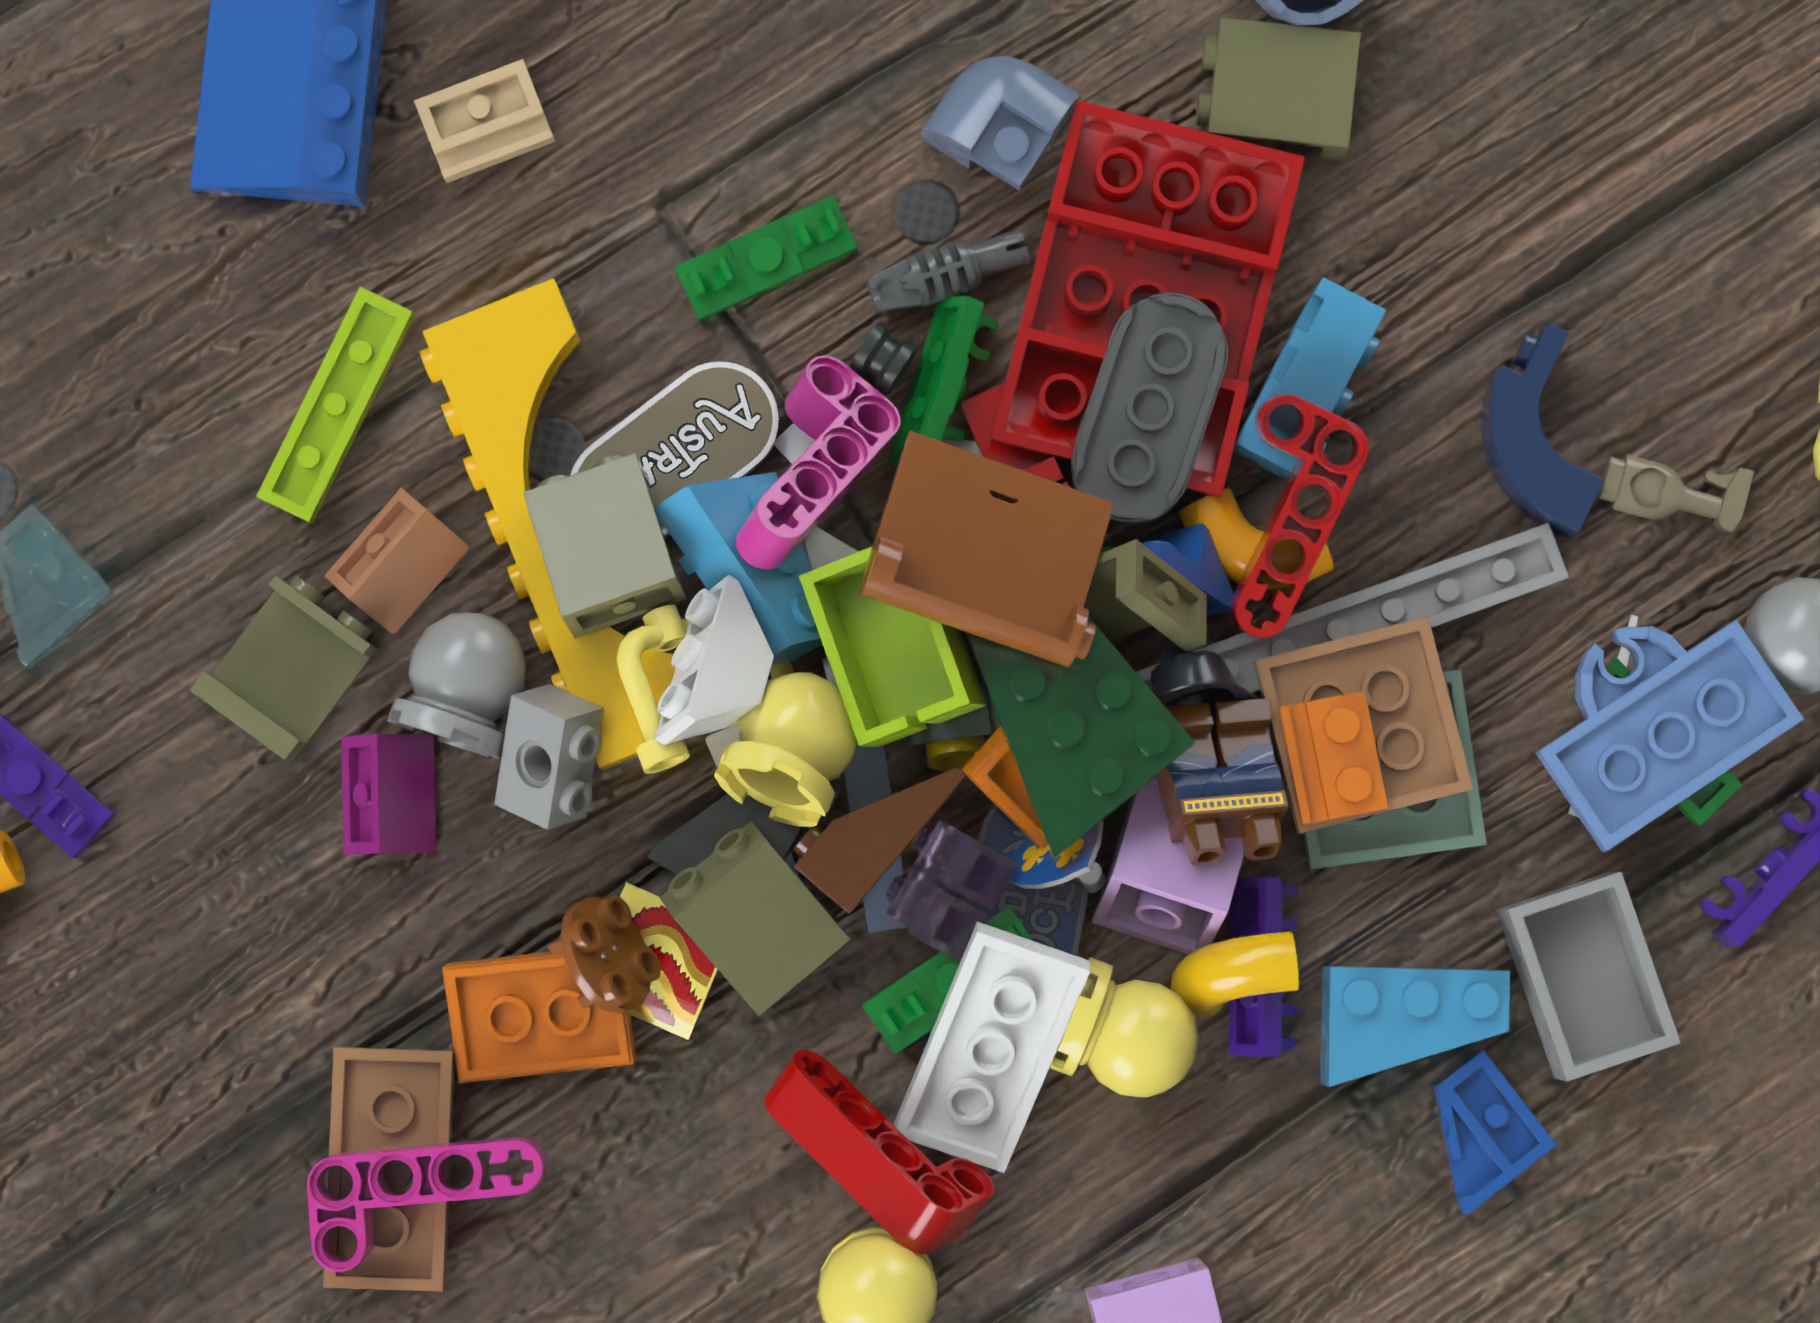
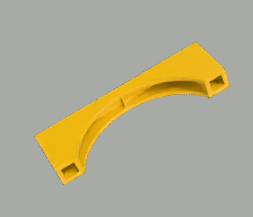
[419,278,676,770]

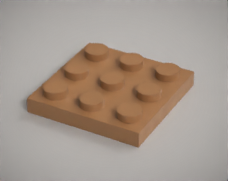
[1253,616,1474,834]

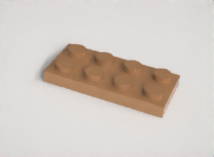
[323,1047,455,1292]

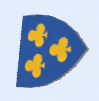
[997,820,1107,893]

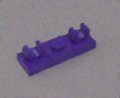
[0,712,116,859]
[1698,789,1820,948]
[1229,877,1298,1057]

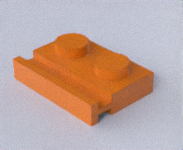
[1277,691,1388,825]

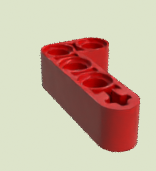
[1230,394,1369,638]
[764,1050,994,1255]

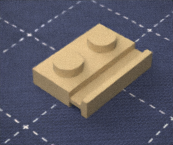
[414,59,555,183]

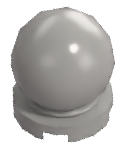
[1746,577,1820,694]
[387,612,527,759]

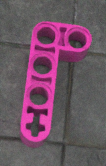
[736,355,900,570]
[307,1137,548,1272]

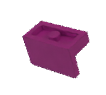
[341,734,436,855]

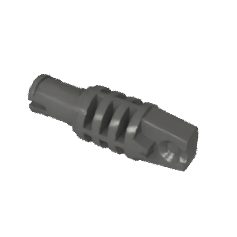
[867,227,1030,314]

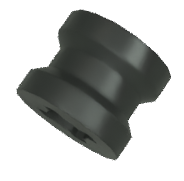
[849,322,918,396]

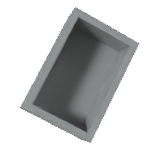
[1496,872,1681,1081]

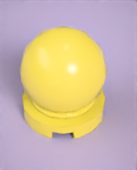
[714,672,857,827]
[1049,957,1200,1098]
[817,1226,937,1323]

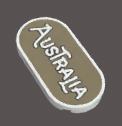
[570,362,779,539]

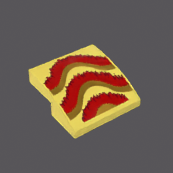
[620,882,718,1040]

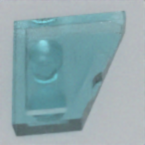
[0,504,115,668]

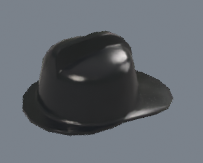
[1150,645,1259,713]

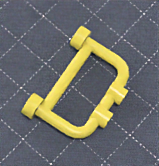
[616,604,795,774]

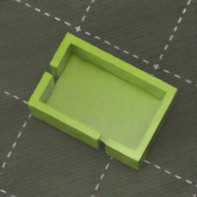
[799,546,987,747]

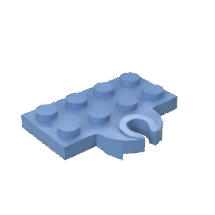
[1535,620,1804,852]

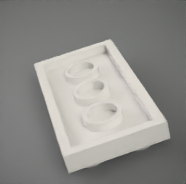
[893,921,1091,1173]

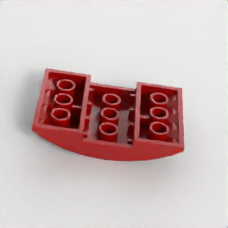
[991,100,1305,498]

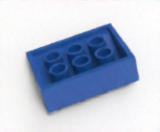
[190,0,387,207]

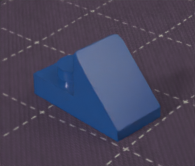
[1143,524,1233,616]

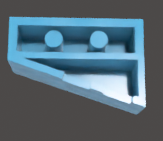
[1233,277,1386,481]
[654,472,823,665]
[1320,966,1510,1087]

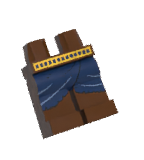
[1156,698,1288,866]

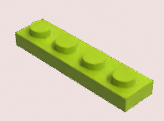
[256,287,415,524]

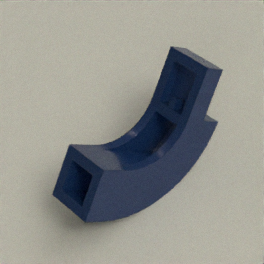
[1481,322,1604,538]

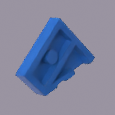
[1433,1050,1557,1215]

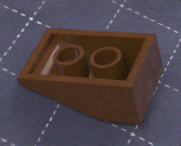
[793,767,966,914]

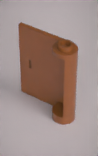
[859,431,1114,667]

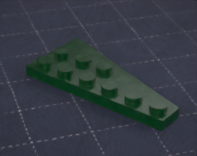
[964,616,1195,861]

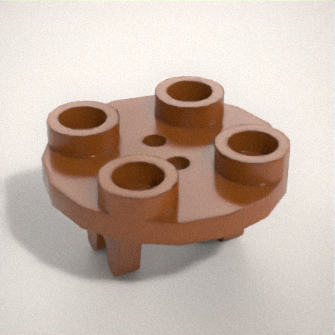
[547,895,661,1014]

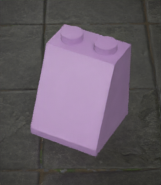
[1091,777,1245,955]
[1084,1257,1222,1323]

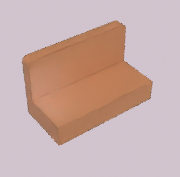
[324,488,469,634]

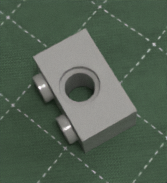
[494,684,604,830]

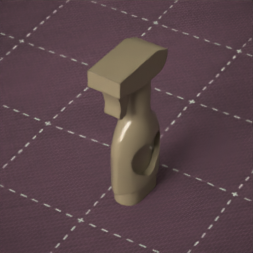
[1598,454,1754,535]

